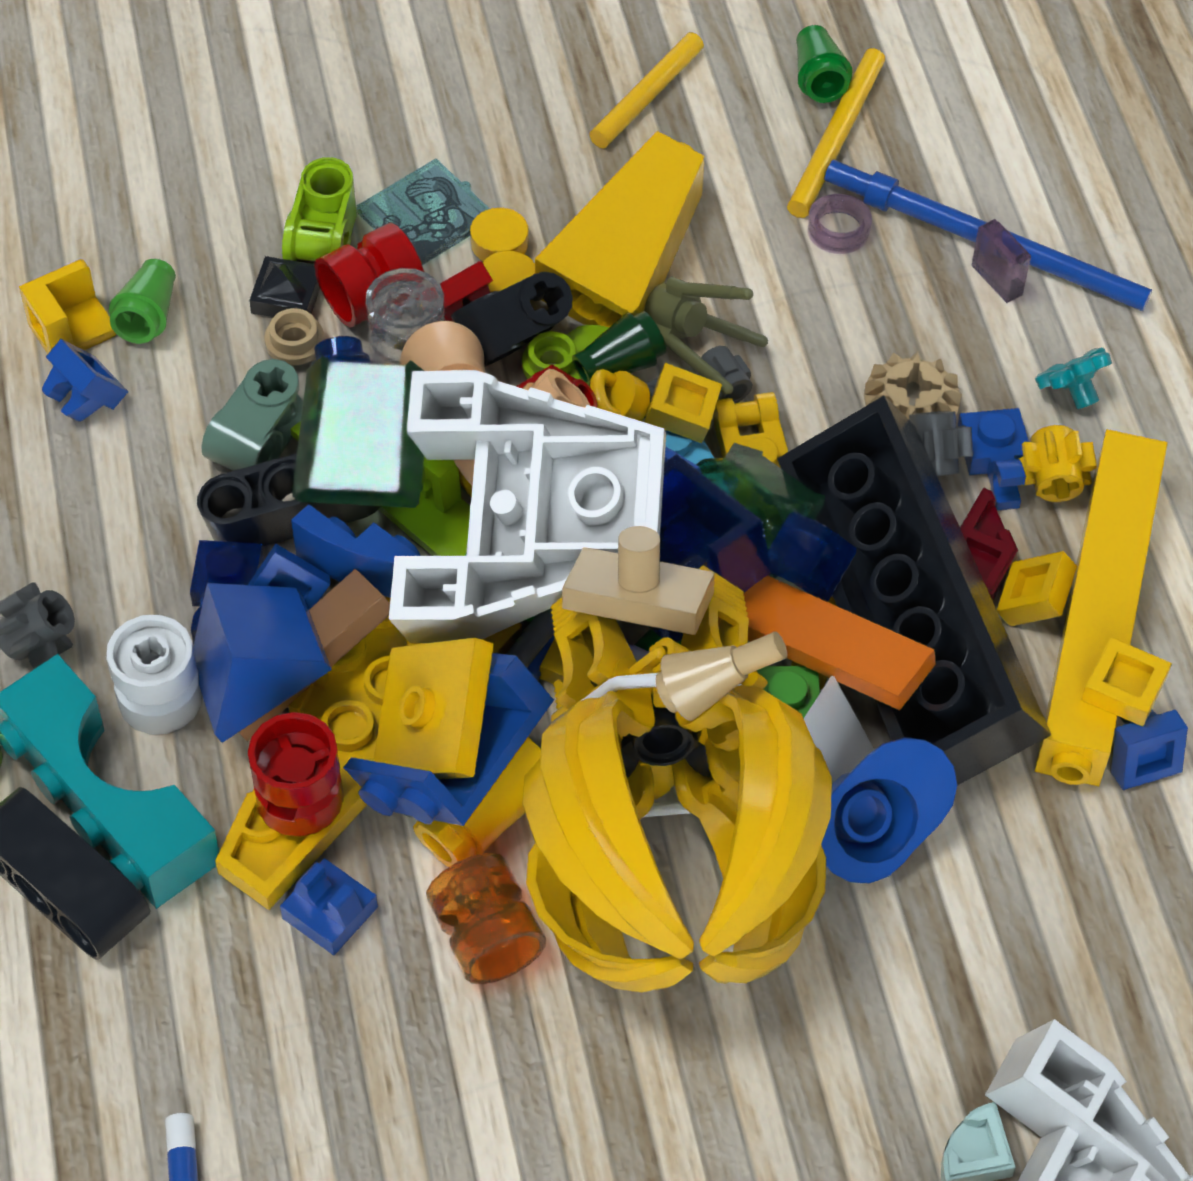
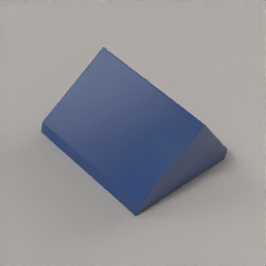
[193,583,332,743]

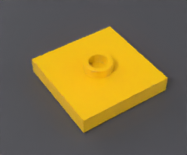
[374,638,494,780]

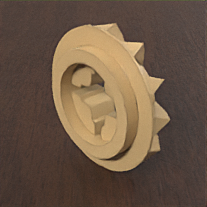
[864,351,962,419]

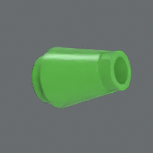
[109,259,176,344]

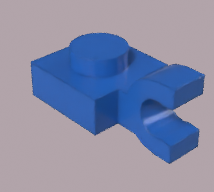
[958,408,1029,510]

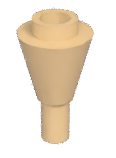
[656,631,787,721]

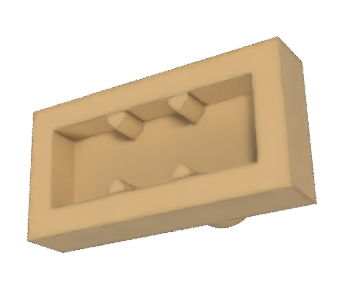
[562,526,715,635]

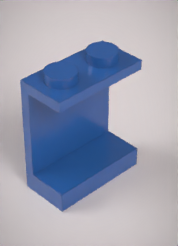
[343,653,554,826]

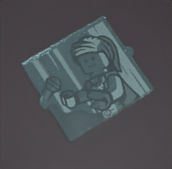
[357,158,490,265]

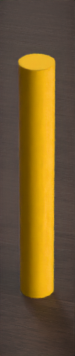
[589,32,704,149]

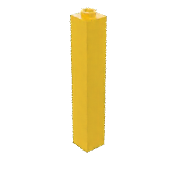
[1034,429,1168,787]

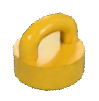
[590,369,650,422]

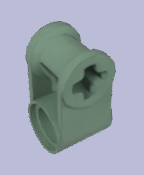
[201,359,306,471]

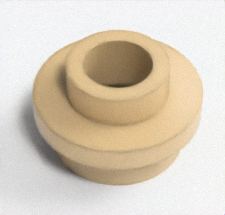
[264,308,325,365]

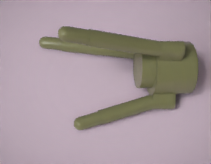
[644,276,768,395]

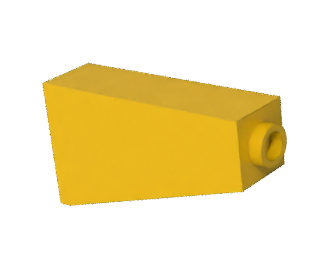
[535,131,705,327]

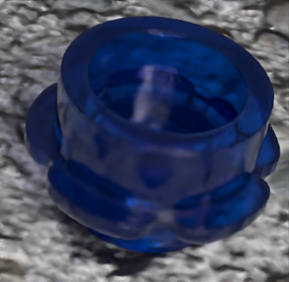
[311,336,371,387]

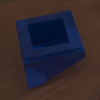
[760,512,857,602]

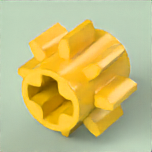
[1019,425,1097,502]

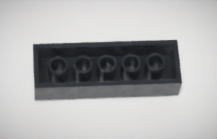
[777,396,1052,785]

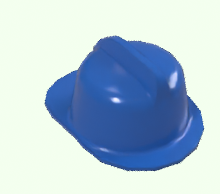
[821,738,958,884]

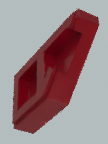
[960,487,1018,601]

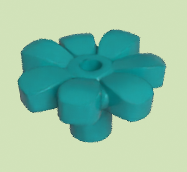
[1035,348,1112,409]

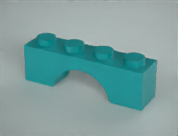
[0,654,219,909]

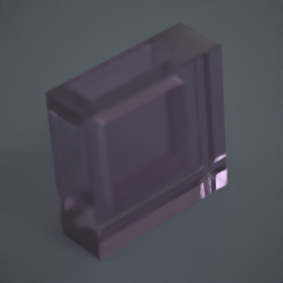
[971,219,1031,303]

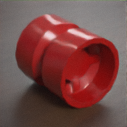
[314,222,426,328]
[247,712,344,837]

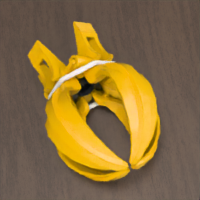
[522,566,832,993]

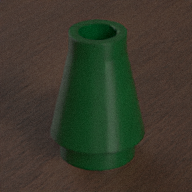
[572,311,667,386]

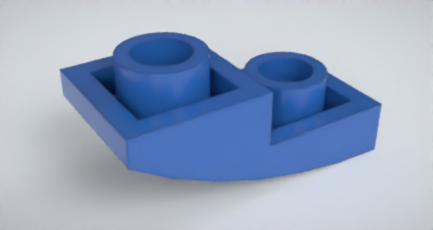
[291,504,421,598]

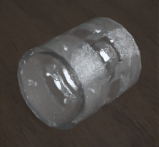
[365,268,445,378]

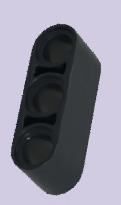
[197,440,386,553]
[0,787,150,960]

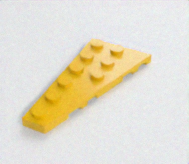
[215,596,522,910]

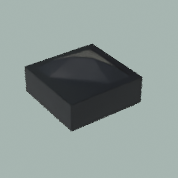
[249,256,320,317]

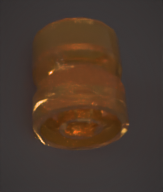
[426,853,546,984]

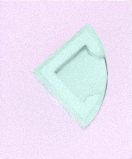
[941,1102,1016,1181]

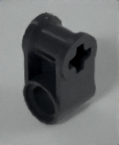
[451,272,573,367]

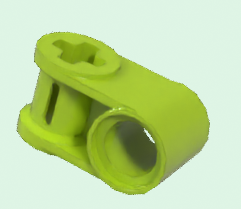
[282,157,357,261]

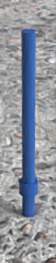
[824,160,1152,311]

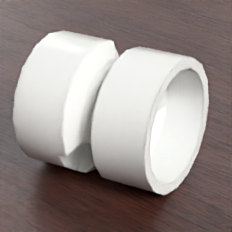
[106,615,202,735]

